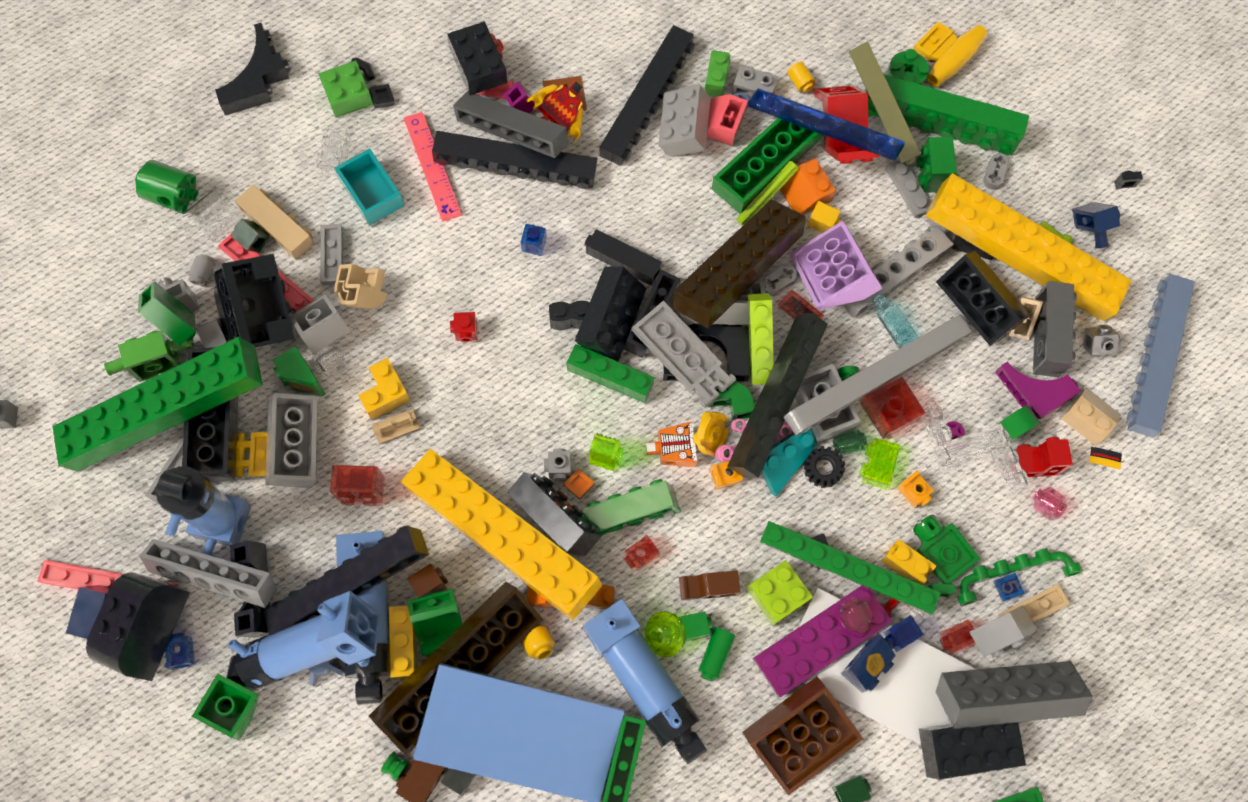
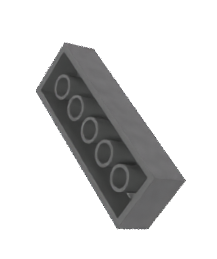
[935,661,1093,729]

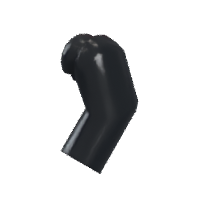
[349,57,375,81]

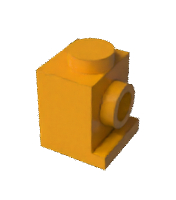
[709,461,743,490]
[897,470,934,508]

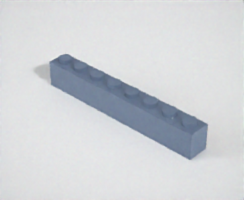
[1126,274,1195,438]

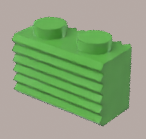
[705,50,731,97]

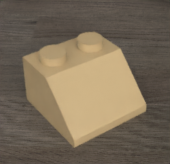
[1061,388,1121,446]

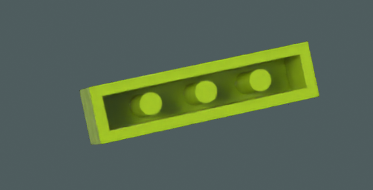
[748,293,774,385]

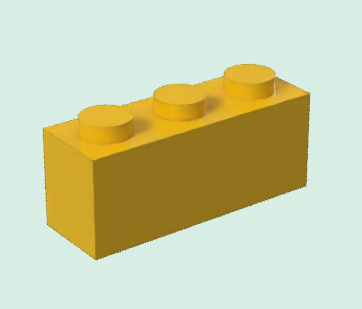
[389,605,418,680]

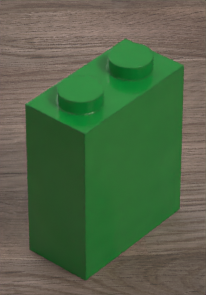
[138,281,196,346]

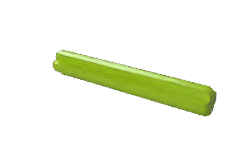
[736,161,798,226]

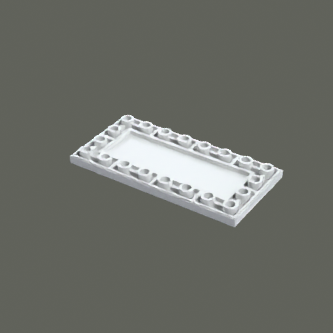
[798,588,976,745]

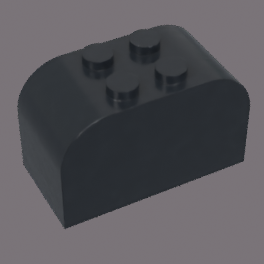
[86,572,190,681]

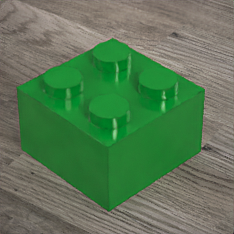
[916,137,957,192]

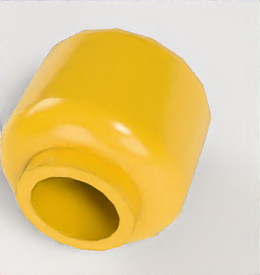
[521,625,555,660]

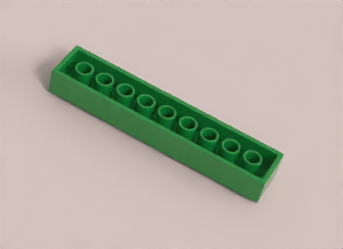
[52,337,263,472]

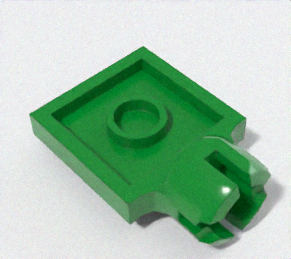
[913,514,980,584]

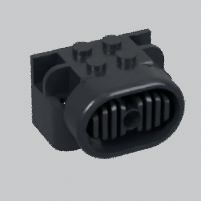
[213,254,295,348]

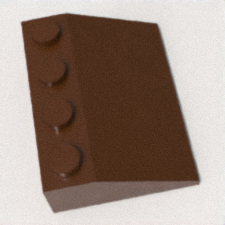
[742,676,864,795]

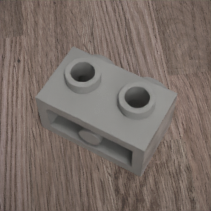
[732,65,778,105]

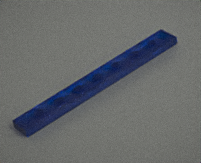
[748,88,905,161]

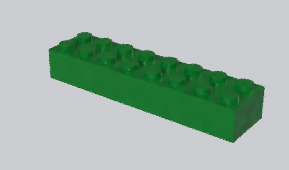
[865,74,1030,155]

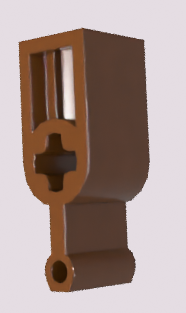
[679,570,741,600]

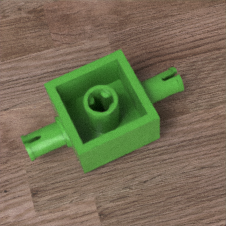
[104,331,195,382]

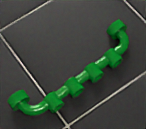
[957,548,1083,606]

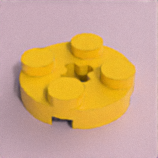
[693,411,729,456]

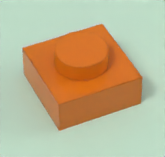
[564,468,595,500]

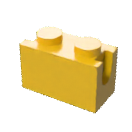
[881,539,936,585]

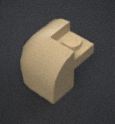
[334,264,387,309]

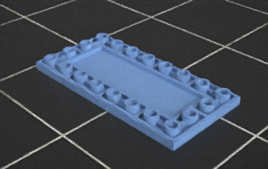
[413,663,624,802]

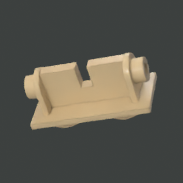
[372,409,420,444]

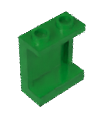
[407,589,463,656]

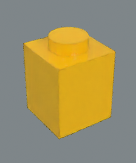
[807,201,841,233]

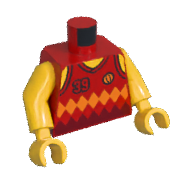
[527,81,584,142]

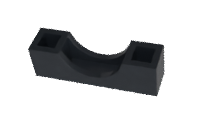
[230,540,270,638]

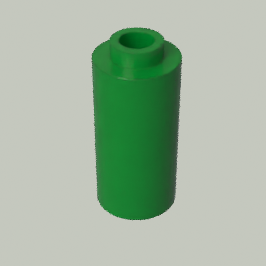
[698,627,736,682]

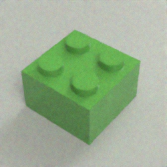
[318,61,373,118]

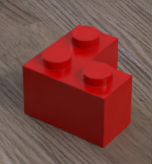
[1011,437,1073,478]

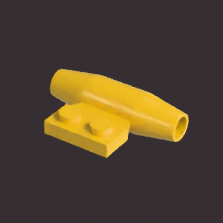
[913,22,988,87]

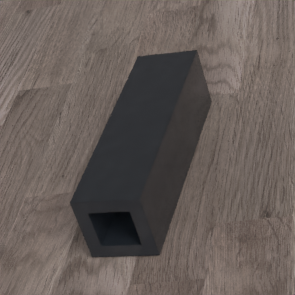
[584,229,662,286]

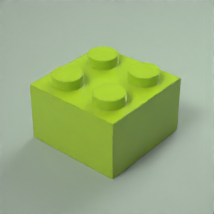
[747,560,813,626]

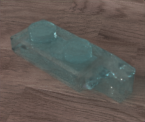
[871,294,919,349]

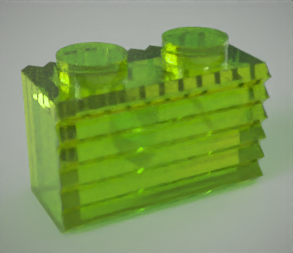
[589,433,624,471]
[859,438,900,490]

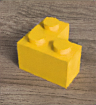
[358,357,411,420]

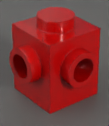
[450,312,478,342]

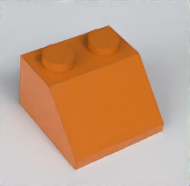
[780,158,836,215]

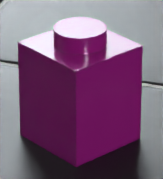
[503,82,535,114]

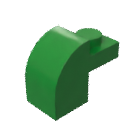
[708,382,755,421]
[998,405,1041,443]

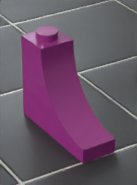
[995,361,1081,420]

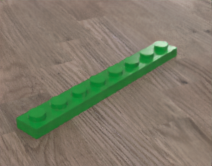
[760,521,941,615]

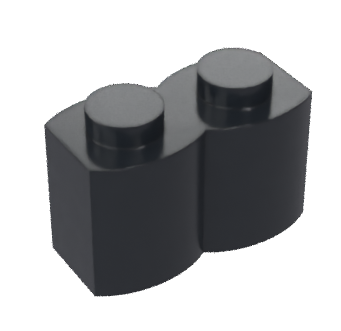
[549,301,590,330]

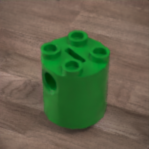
[135,160,199,214]

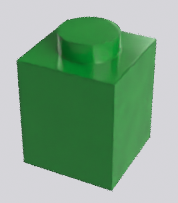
[678,611,713,642]

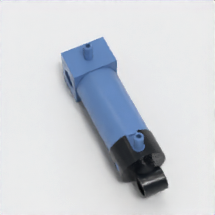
[156,466,252,556]
[336,531,390,705]
[226,591,381,689]
[583,599,707,765]

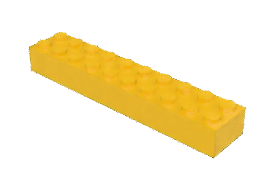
[925,173,1132,321]
[401,448,602,621]

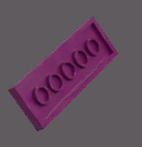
[752,586,893,698]

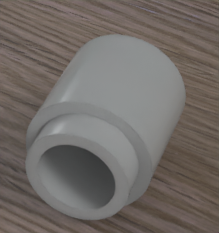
[188,254,216,287]

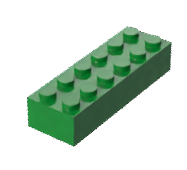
[711,101,826,214]

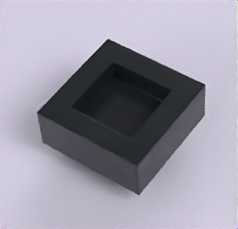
[369,84,395,108]
[1114,170,1143,189]

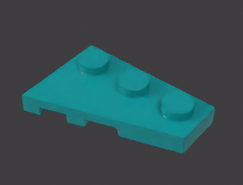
[761,429,817,496]

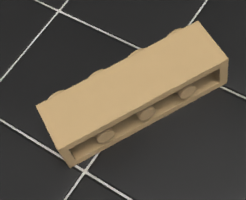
[235,185,314,260]

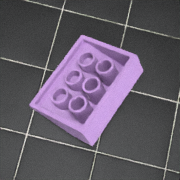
[790,221,882,310]

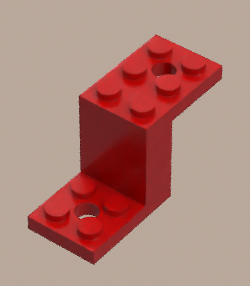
[814,85,879,164]

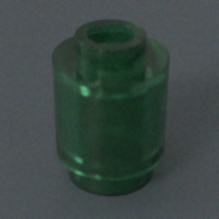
[833,429,867,455]

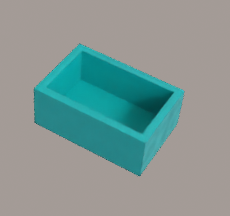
[334,148,405,226]

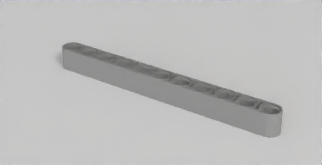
[784,314,974,436]

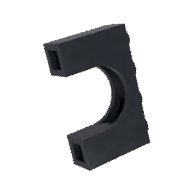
[663,324,750,382]

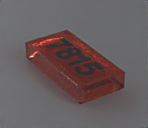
[778,289,824,320]

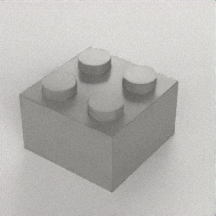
[290,294,350,354]
[970,605,1037,658]

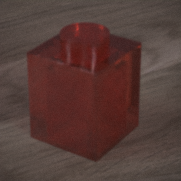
[940,619,975,654]

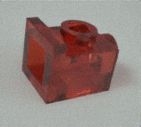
[624,534,660,572]

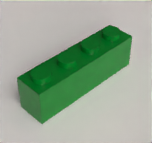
[566,344,654,403]
[602,715,646,802]

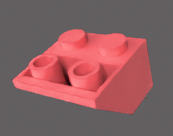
[707,94,748,146]

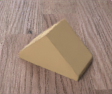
[1008,296,1043,341]

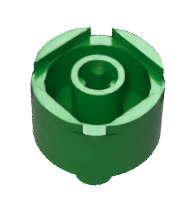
[885,49,930,85]

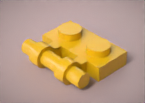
[235,432,267,478]

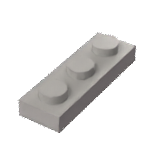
[886,161,931,218]
[320,224,343,285]

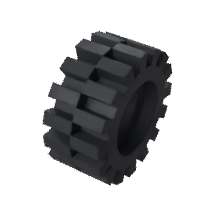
[804,446,845,488]

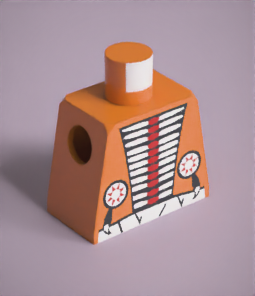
[646,422,697,467]

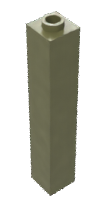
[849,41,921,165]

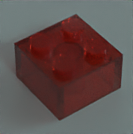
[860,377,926,440]
[330,465,385,506]

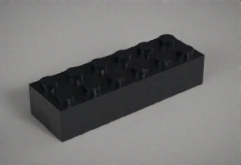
[182,347,238,482]

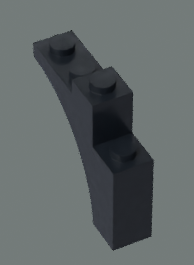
[215,23,291,116]

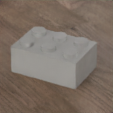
[659,85,711,157]
[795,364,861,444]

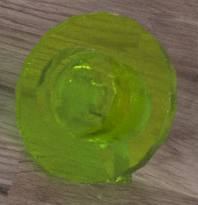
[644,611,686,657]

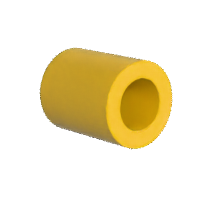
[787,61,816,93]

